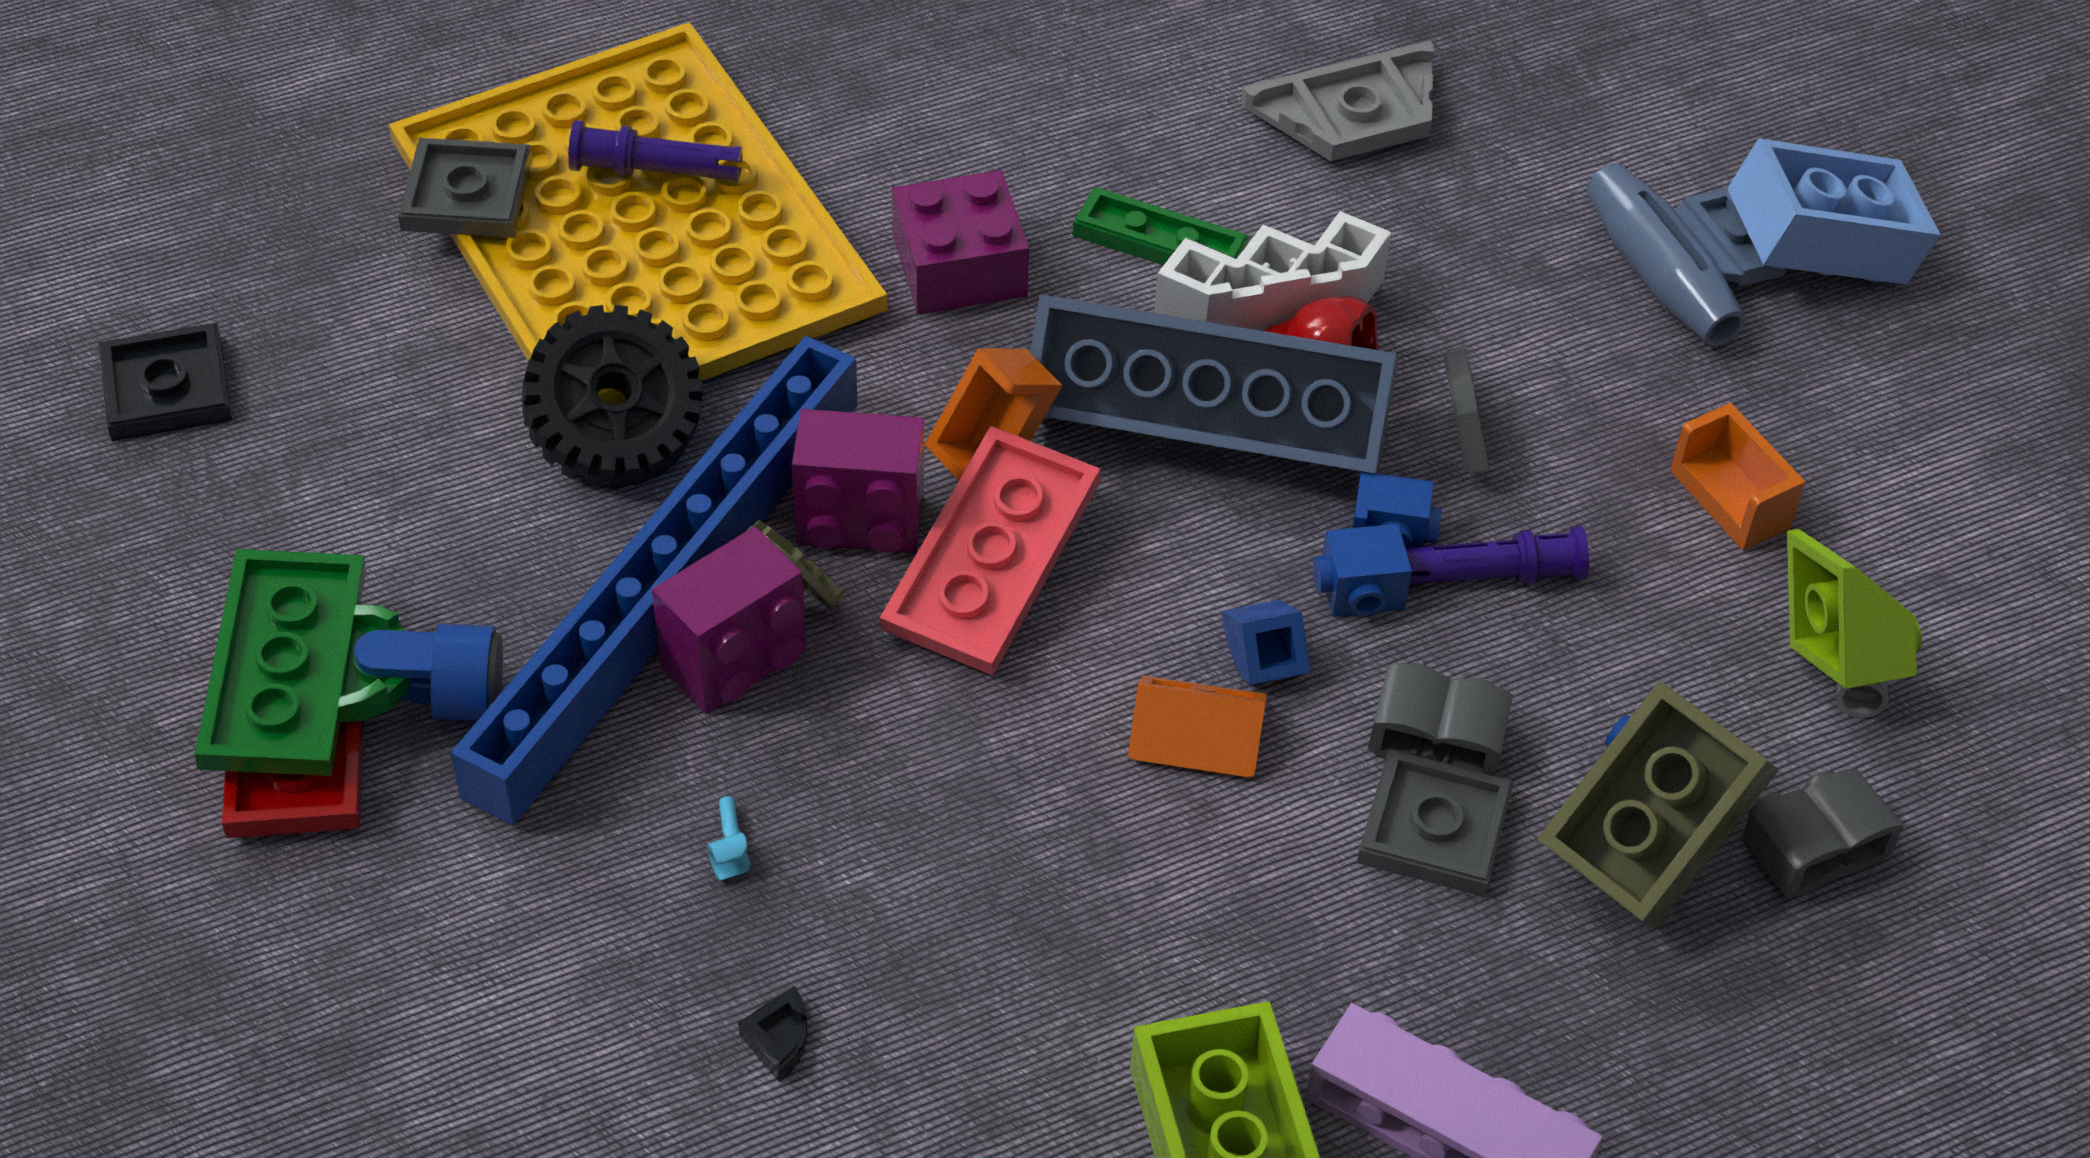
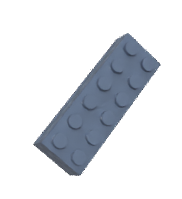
[1030,294,1399,474]

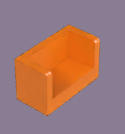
[925,348,1063,480]
[1670,402,1806,551]

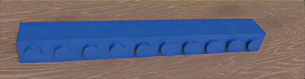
[450,335,858,826]

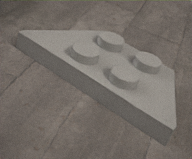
[1241,40,1434,162]

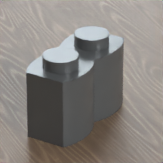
[1368,663,1513,776]
[1741,768,1904,898]

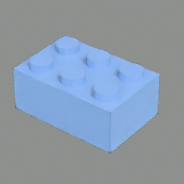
[1727,138,1941,285]

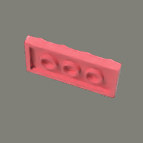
[880,426,1101,676]

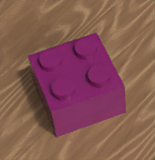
[892,170,1029,315]
[792,409,924,553]
[652,526,806,714]

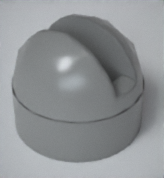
[1836,681,1889,718]

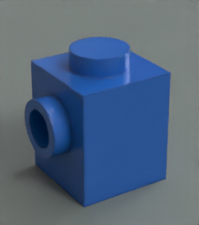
[1313,524,1412,617]

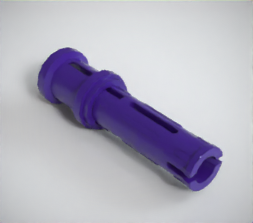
[568,120,743,183]
[1405,526,1589,585]

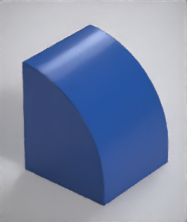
[1221,599,1311,685]

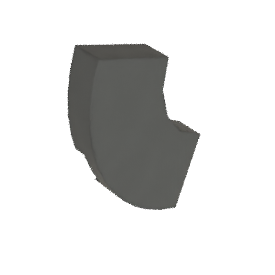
[1443,345,1490,474]

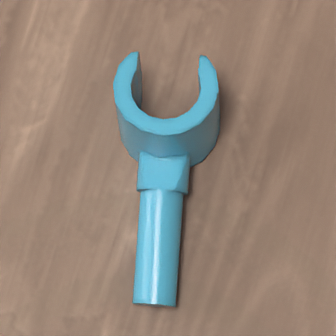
[707,796,751,881]

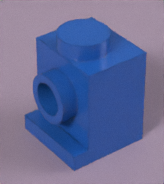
[1352,471,1442,548]

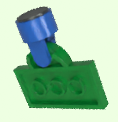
[194,549,503,776]

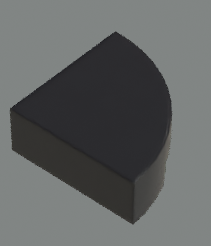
[738,986,808,1082]

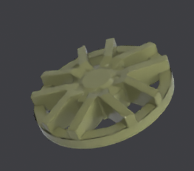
[745,520,844,610]

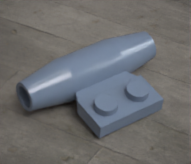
[1587,163,1787,346]

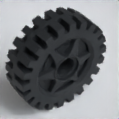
[522,305,703,488]

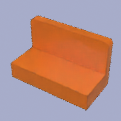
[1128,675,1267,777]

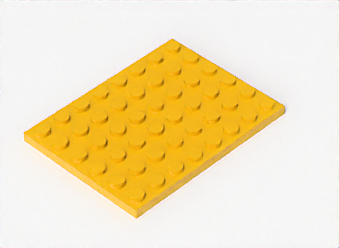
[389,22,888,405]

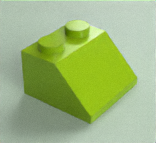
[1787,529,1922,689]

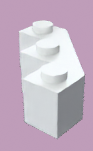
[1155,211,1391,331]

